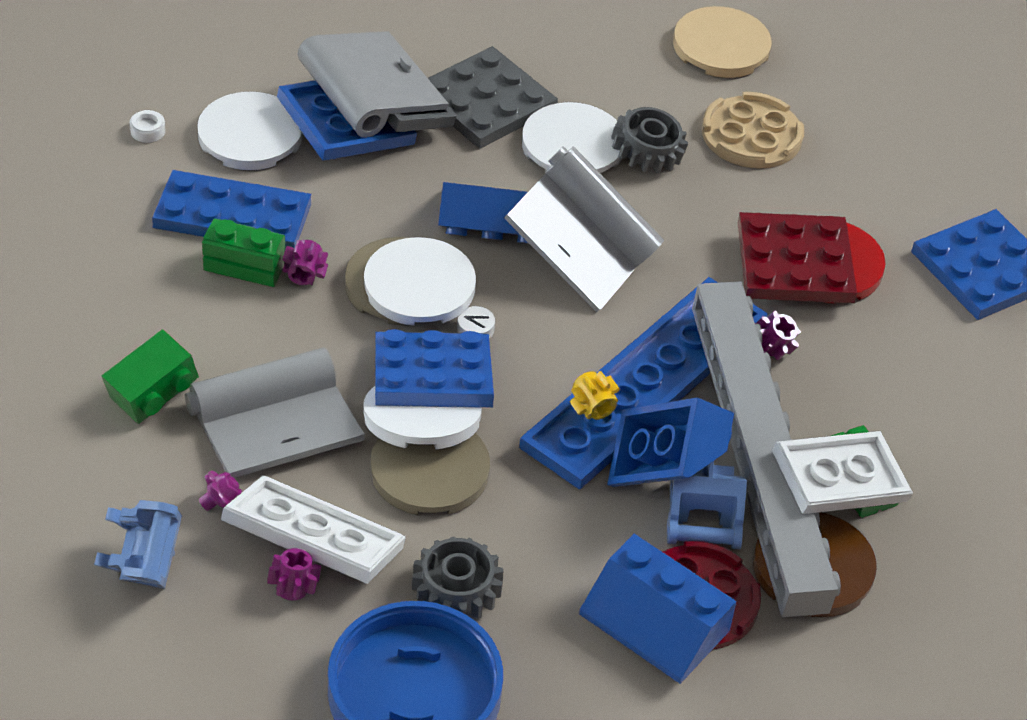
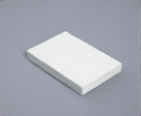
[772,431,913,514]

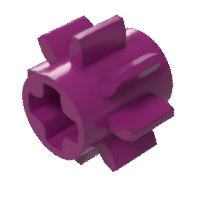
[282,240,328,285]
[755,311,801,360]
[267,548,321,601]

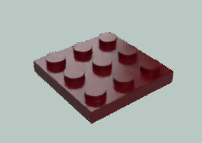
[738,212,857,303]

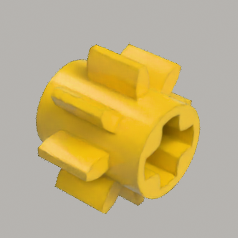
[569,371,620,420]

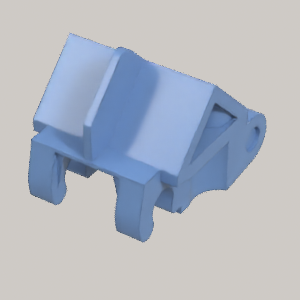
[667,461,747,550]
[94,500,182,589]

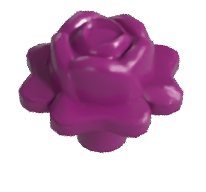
[199,470,242,511]

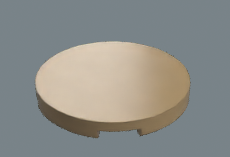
[673,6,772,78]
[702,92,804,168]

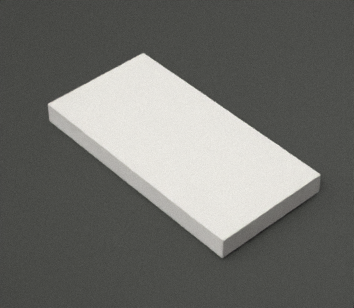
[221,476,405,584]

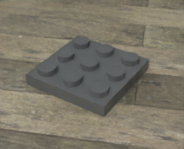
[428,46,558,149]

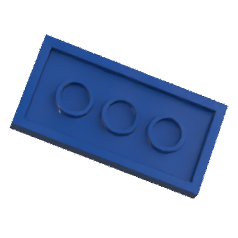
[152,170,311,251]

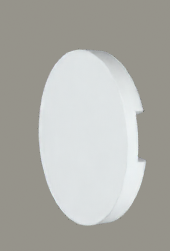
[197,92,303,170]
[522,102,622,173]
[364,237,476,326]
[364,386,482,449]

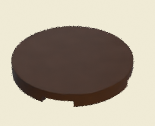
[753,512,877,617]

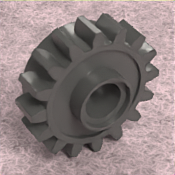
[611,107,688,173]
[412,536,504,619]

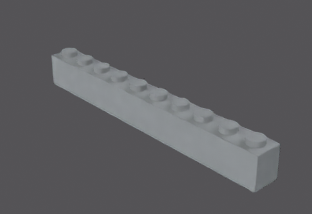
[692,281,841,617]

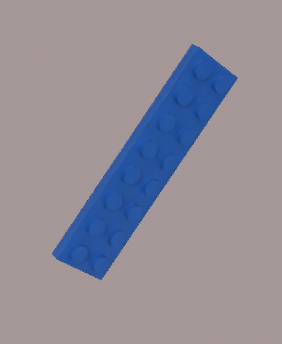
[519,277,768,490]

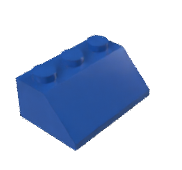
[438,182,528,243]
[607,397,734,487]
[579,534,737,684]

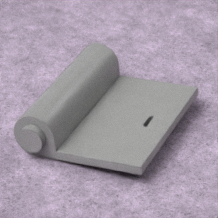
[297,31,449,138]
[504,146,664,312]
[185,347,365,478]

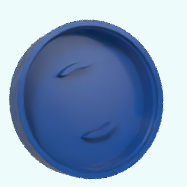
[328,601,503,720]

